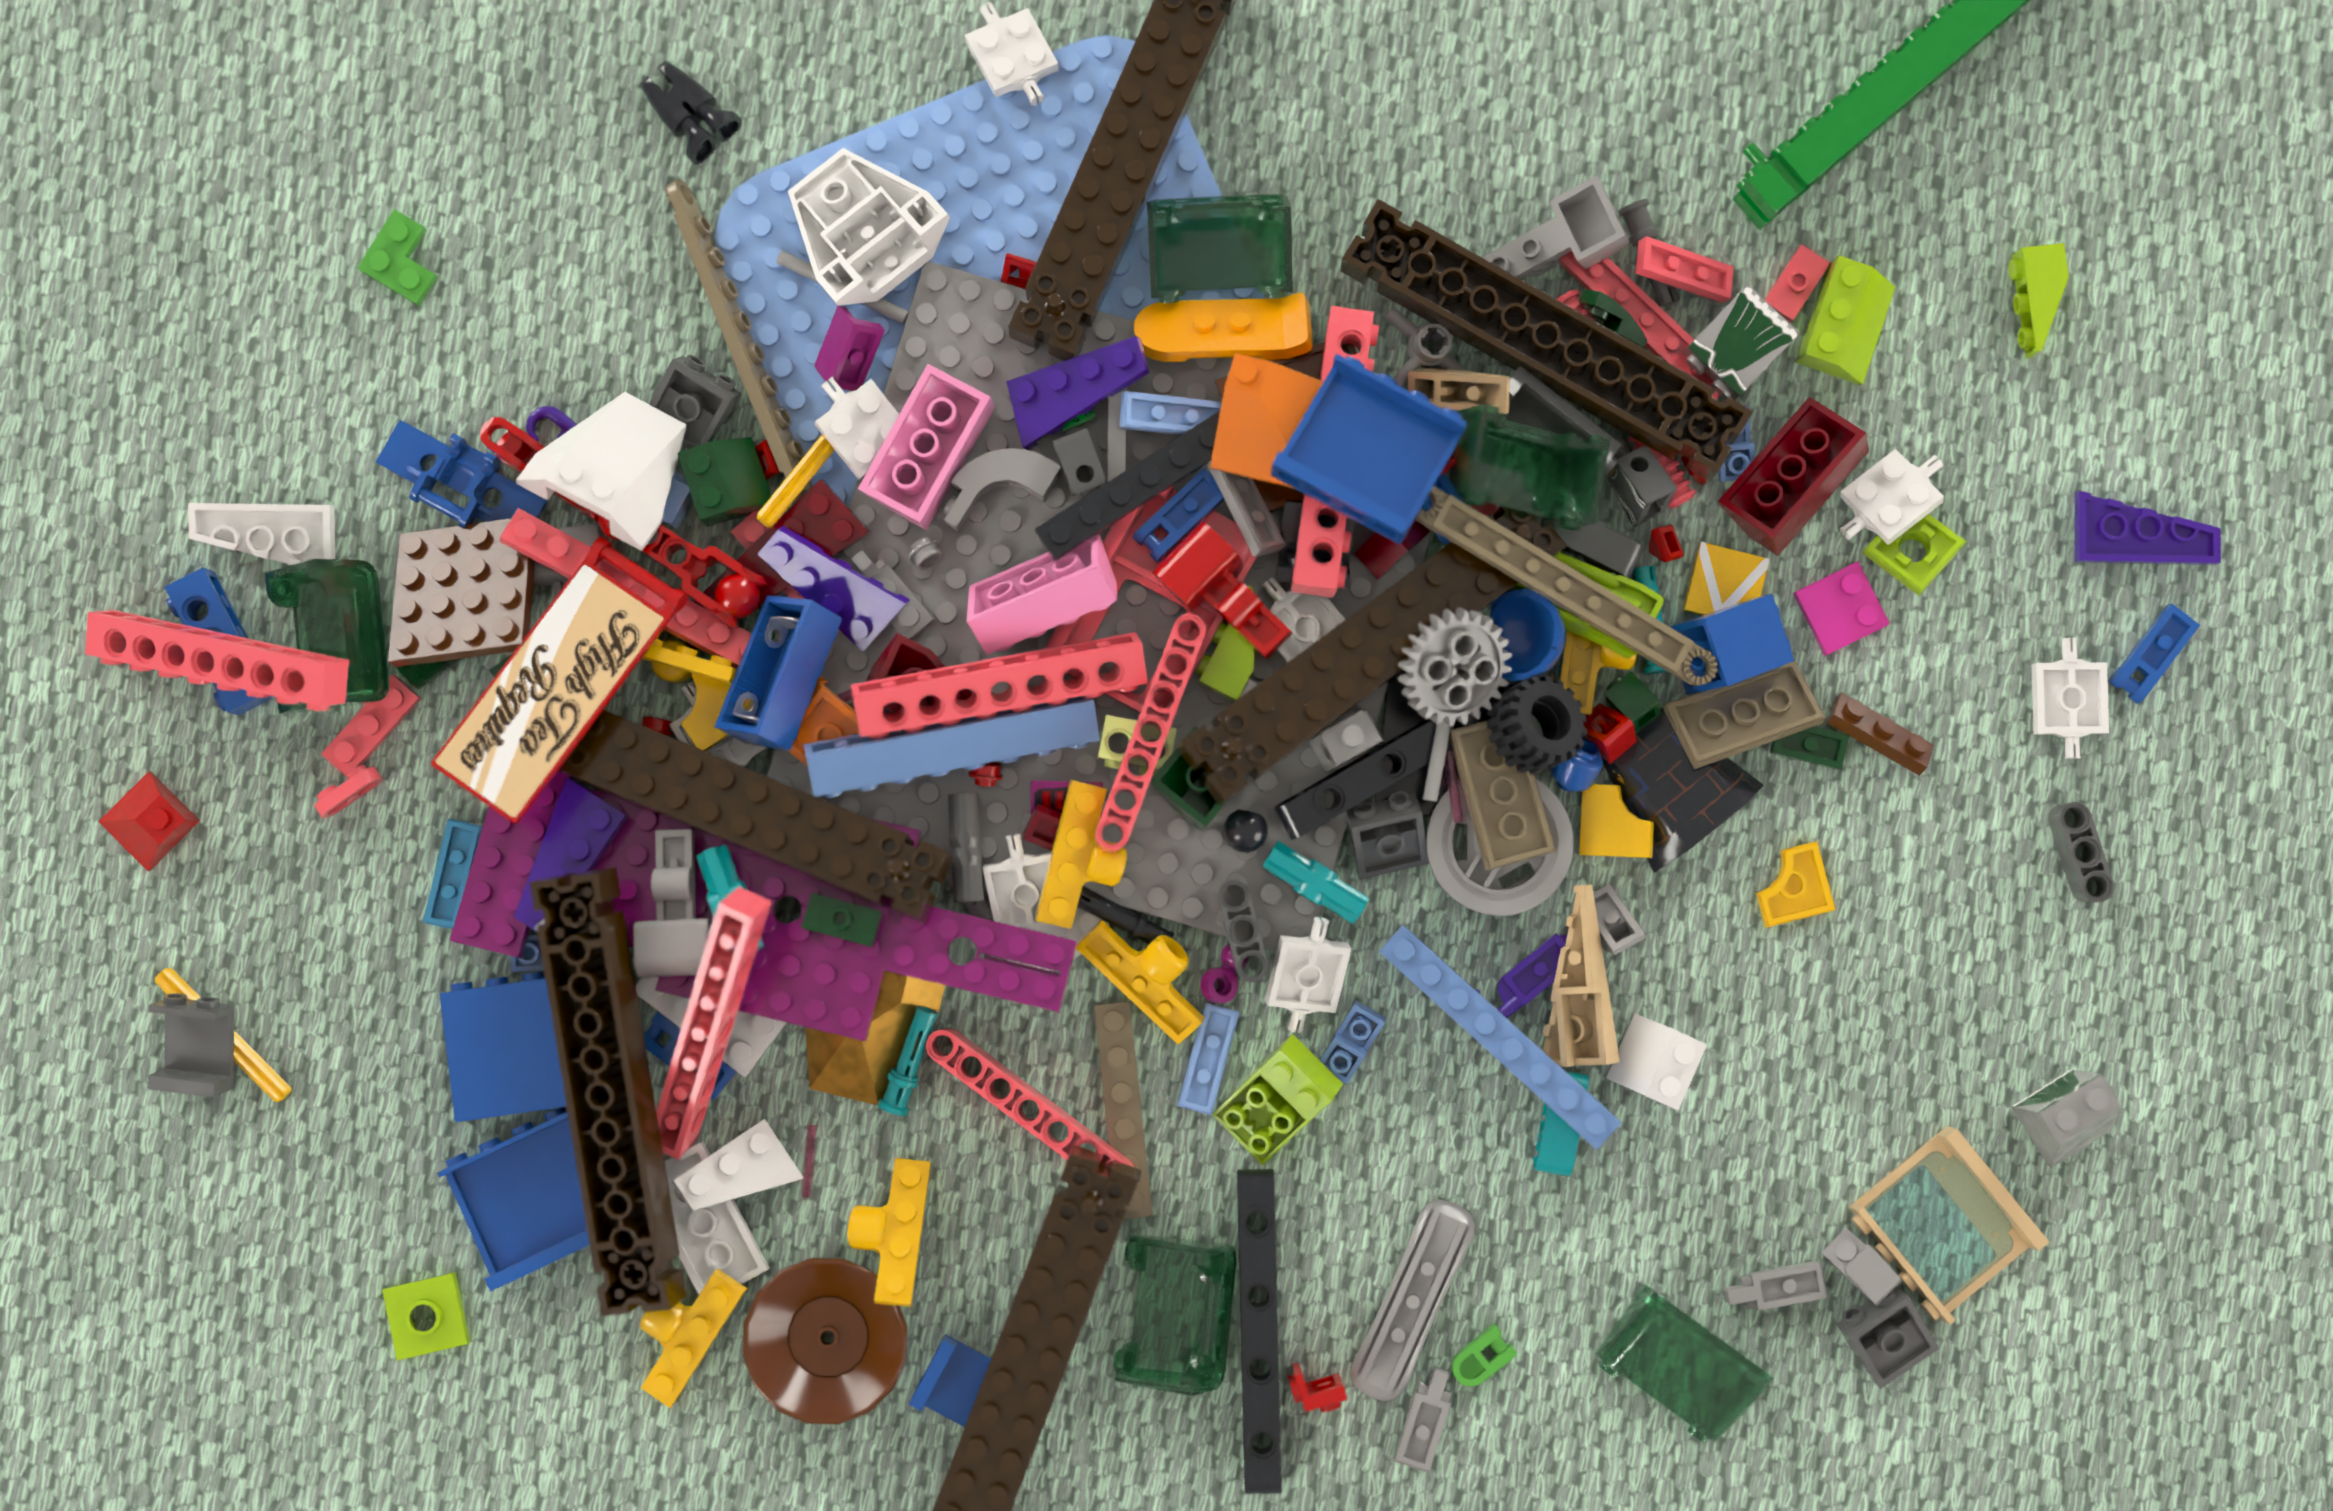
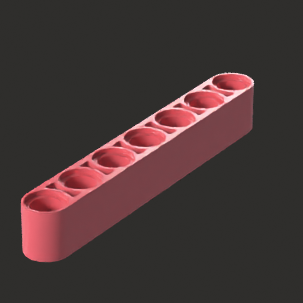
[1095,614,1206,853]
[926,1028,1134,1168]

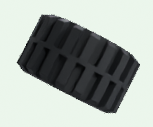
[1487,675,1587,774]

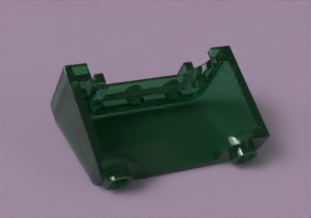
[1147,194,1293,303]
[1455,403,1611,531]
[265,559,389,714]
[1113,1234,1237,1396]
[1595,1283,1774,1444]

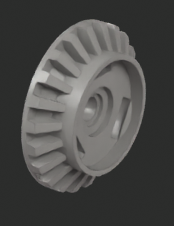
[1426,779,1573,916]

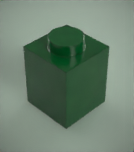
[1604,671,1662,734]

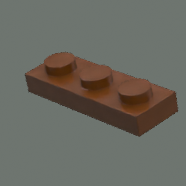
[1827,692,1934,776]

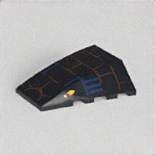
[1601,707,1764,873]

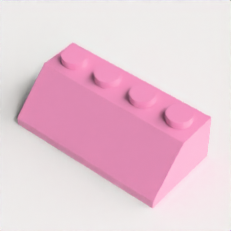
[858,364,996,530]
[967,533,1117,655]

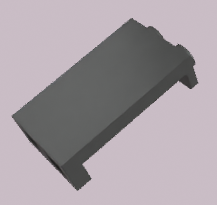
[1482,366,1622,501]

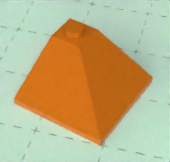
[1210,353,1324,489]

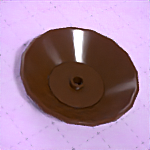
[743,1258,907,1424]

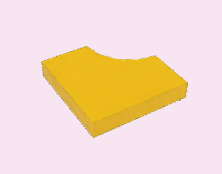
[680,673,748,751]
[1579,784,1654,858]
[1756,841,1836,928]

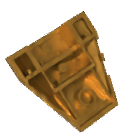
[805,971,945,1105]

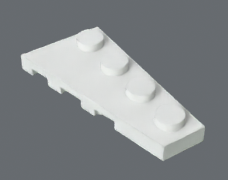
[188,503,336,576]

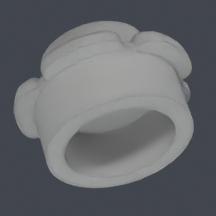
[908,537,943,570]

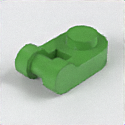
[1451,1324,1517,1387]

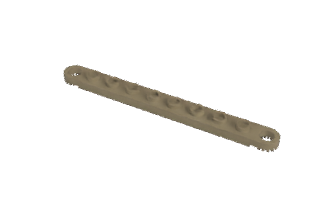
[665,179,813,503]
[1415,485,1718,686]

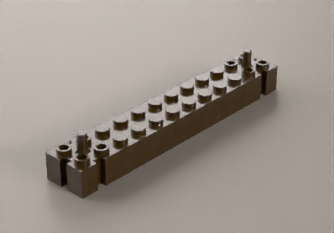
[1008,0,1236,361]
[1340,199,1754,481]
[1177,489,1567,806]
[557,710,953,924]
[530,867,687,1316]
[933,1144,1142,1511]

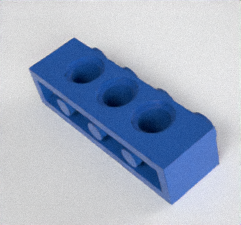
[164,567,275,716]

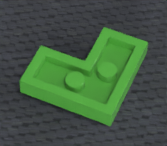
[357,209,438,306]

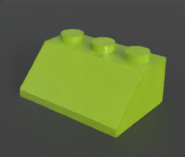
[1795,255,1896,386]

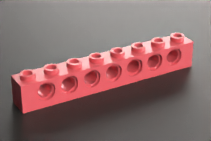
[1291,306,1379,598]
[85,610,349,711]
[850,632,1148,739]
[656,887,772,1160]

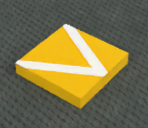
[1683,542,1770,615]

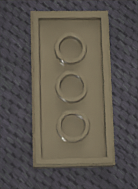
[1664,659,1826,769]
[1449,721,1556,870]

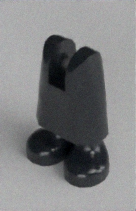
[640,61,742,165]

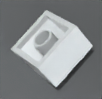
[1605,1013,1707,1110]

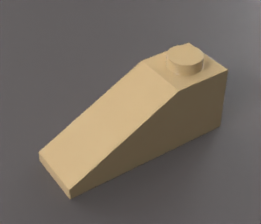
[1408,368,1510,414]

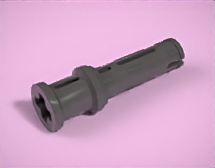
[1618,199,1680,307]

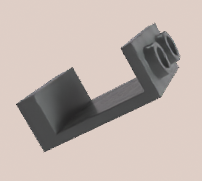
[148,993,234,1098]

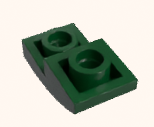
[1578,289,1647,347]

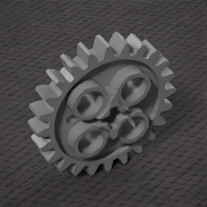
[1398,607,1512,726]

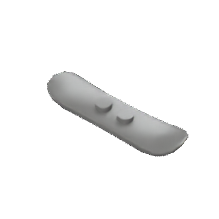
[1350,1199,1475,1402]

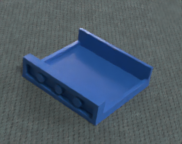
[1271,354,1467,545]
[439,972,567,1122]
[437,1107,590,1292]

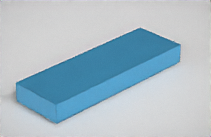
[423,818,483,929]

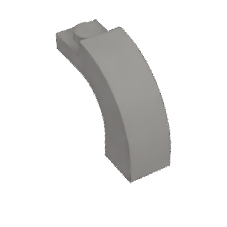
[943,448,1063,532]

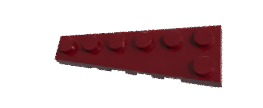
[684,479,871,650]

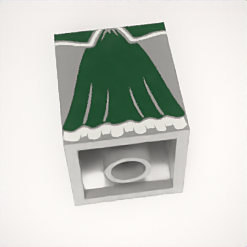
[1683,284,1800,400]
[2011,1069,2121,1168]

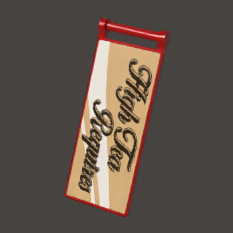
[431,536,689,824]

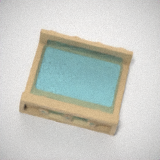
[1849,1126,2049,1324]

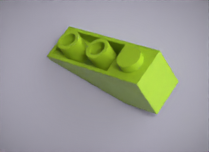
[2008,243,2069,358]
[1196,585,1254,702]

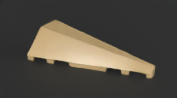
[1543,884,1620,1067]

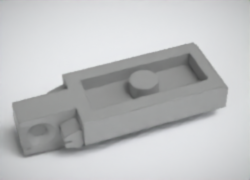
[851,550,934,640]
[1722,1260,1828,1311]
[1394,1366,1451,1473]

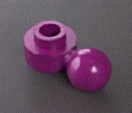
[1200,944,1249,1003]

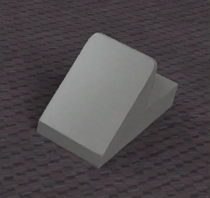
[1593,884,1646,955]
[1821,1227,1902,1306]

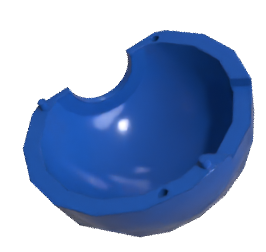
[1490,589,1566,681]

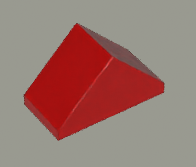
[1583,703,1637,764]

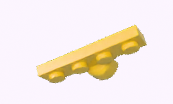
[1560,631,1637,716]
[642,639,737,684]
[1035,779,1127,929]
[1076,920,1205,1045]
[847,1158,931,1307]
[640,1269,748,1408]

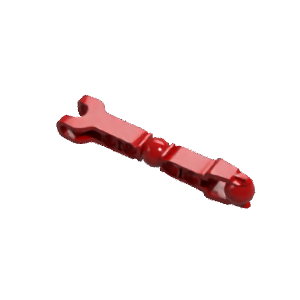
[480,417,768,628]

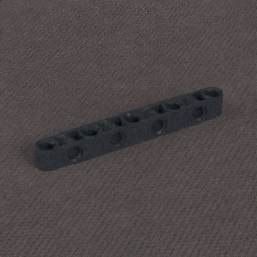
[1274,669,1557,840]
[1237,1169,1282,1494]

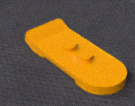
[1134,293,1313,362]

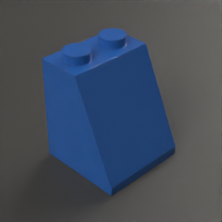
[1669,594,1794,695]

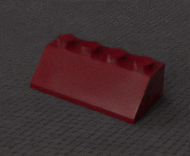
[1718,396,1869,556]

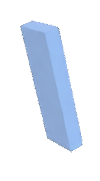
[1119,391,1222,435]
[1177,1002,1240,1116]

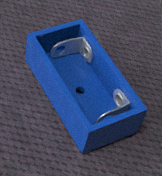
[714,595,842,751]

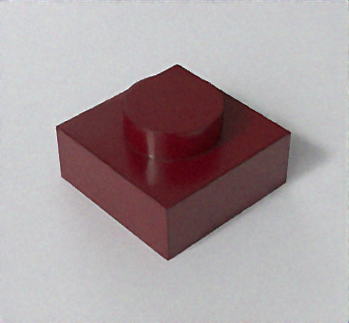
[1022,804,1062,851]

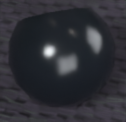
[1223,809,1268,853]

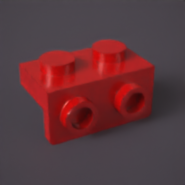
[1287,1362,1348,1412]

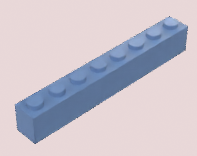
[803,696,1100,798]
[1379,925,1622,1150]

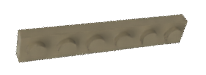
[1094,1001,1153,1219]

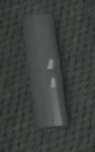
[948,793,984,902]

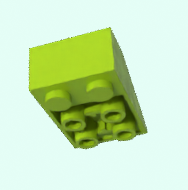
[1212,1033,1343,1165]

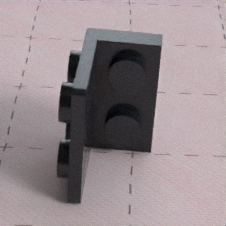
[1276,500,1355,588]

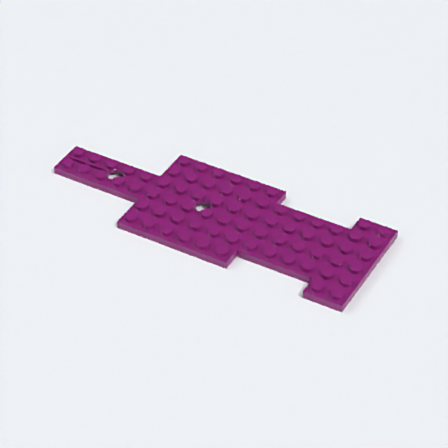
[449,772,1077,1042]

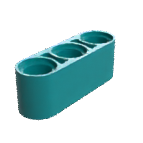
[1533,1070,1589,1177]

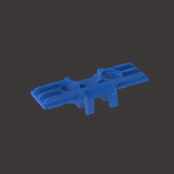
[376,420,548,528]

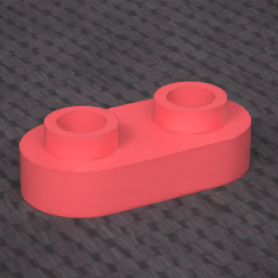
[314,765,383,819]

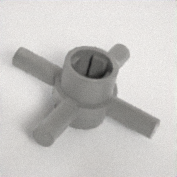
[1384,307,1469,388]

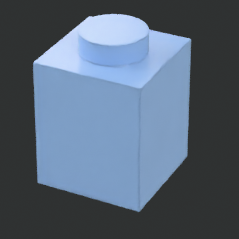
[662,471,693,529]

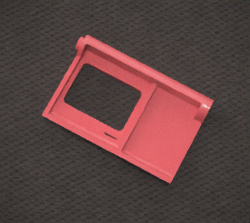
[1044,486,1257,713]

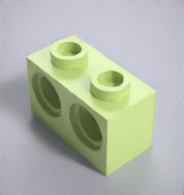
[1097,715,1177,776]

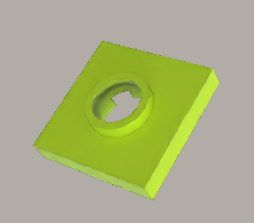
[1863,514,1967,597]
[382,1272,470,1361]

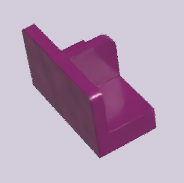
[814,306,885,391]

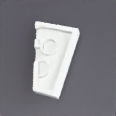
[672,1119,804,1211]

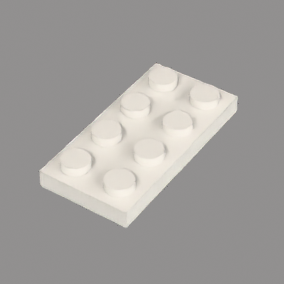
[636,977,787,1077]
[665,1141,769,1295]

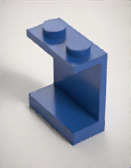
[909,1334,991,1427]

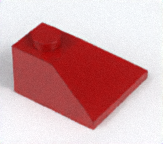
[98,771,200,871]

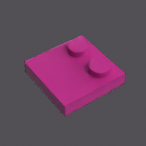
[1793,561,1890,656]

